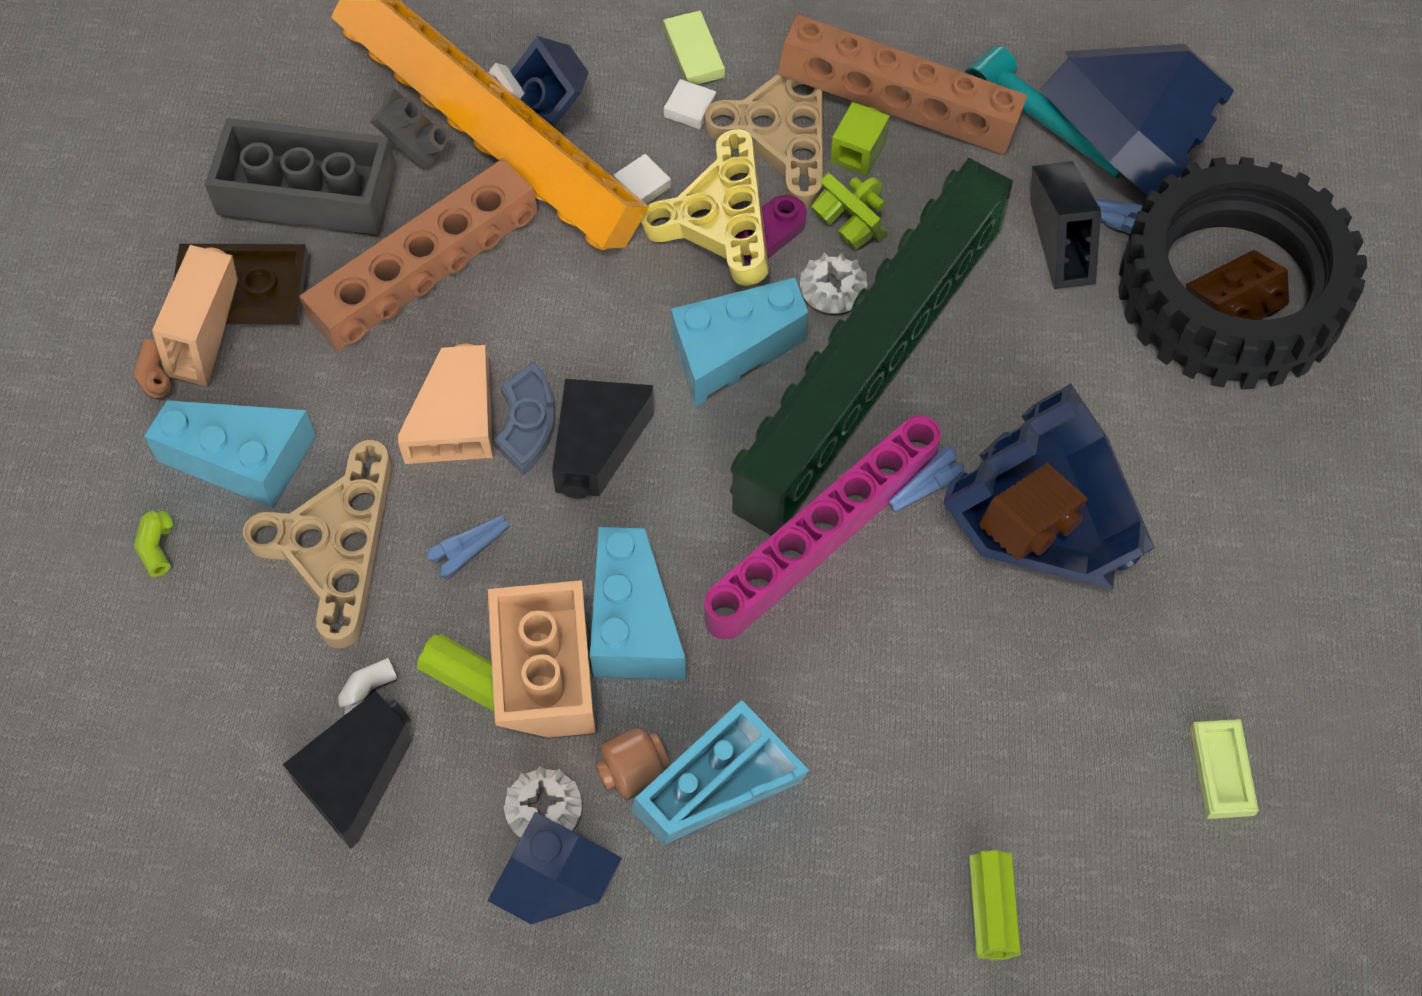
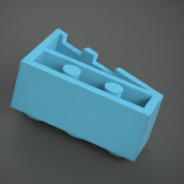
[670,278,808,407]
[144,400,316,508]
[590,527,686,680]
[631,700,810,845]

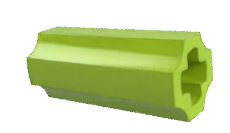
[417,634,494,712]
[969,850,1021,961]

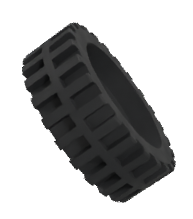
[1118,157,1367,389]

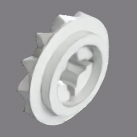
[800,252,867,314]
[503,766,582,838]

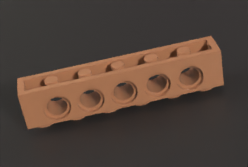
[778,14,1027,155]
[299,158,537,352]

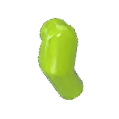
[134,510,173,577]

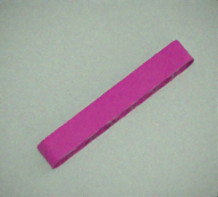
[704,415,941,640]

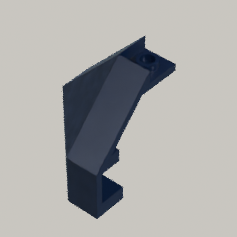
[1040,44,1234,195]
[943,383,1155,590]

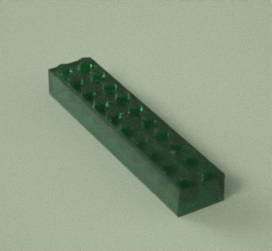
[730,157,1013,536]

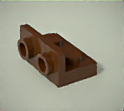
[1185,250,1289,320]

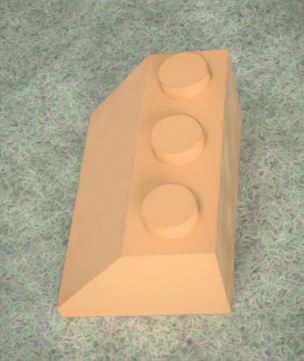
[488,580,596,738]

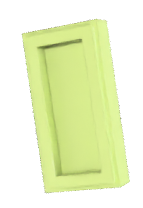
[663,10,725,85]
[1190,719,1259,819]

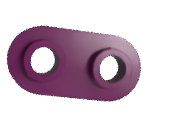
[735,195,807,262]

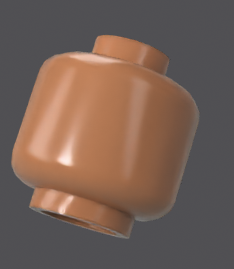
[595,727,670,799]

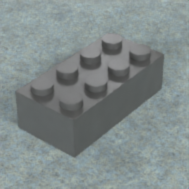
[205,118,396,234]

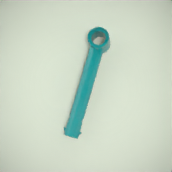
[964,45,1123,179]

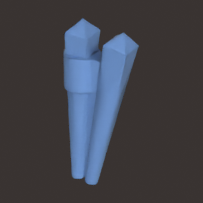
[1095,199,1142,234]
[888,446,964,512]
[427,515,510,579]

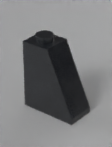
[1030,161,1101,289]
[552,379,655,498]
[282,691,412,849]

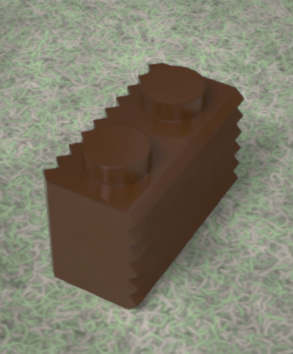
[979,463,1088,560]

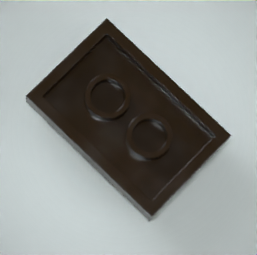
[173,244,308,325]

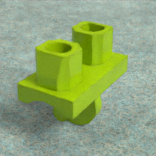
[811,172,888,250]

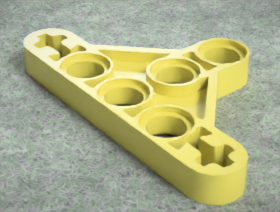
[641,129,769,286]

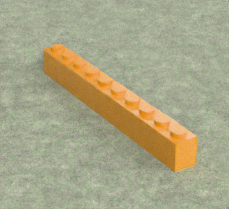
[331,0,649,250]

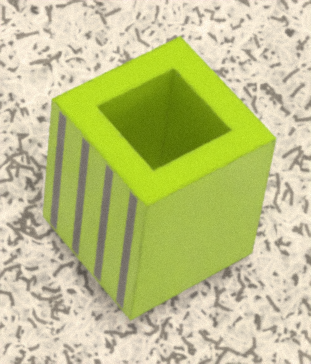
[830,102,890,176]

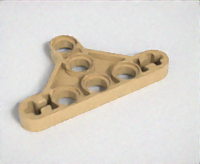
[705,74,823,208]
[243,440,392,649]

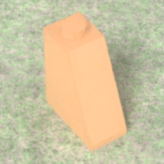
[152,245,237,387]
[398,343,493,464]

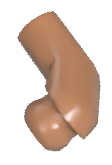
[133,339,171,398]

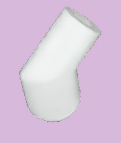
[338,658,397,714]

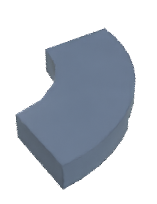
[494,361,555,476]

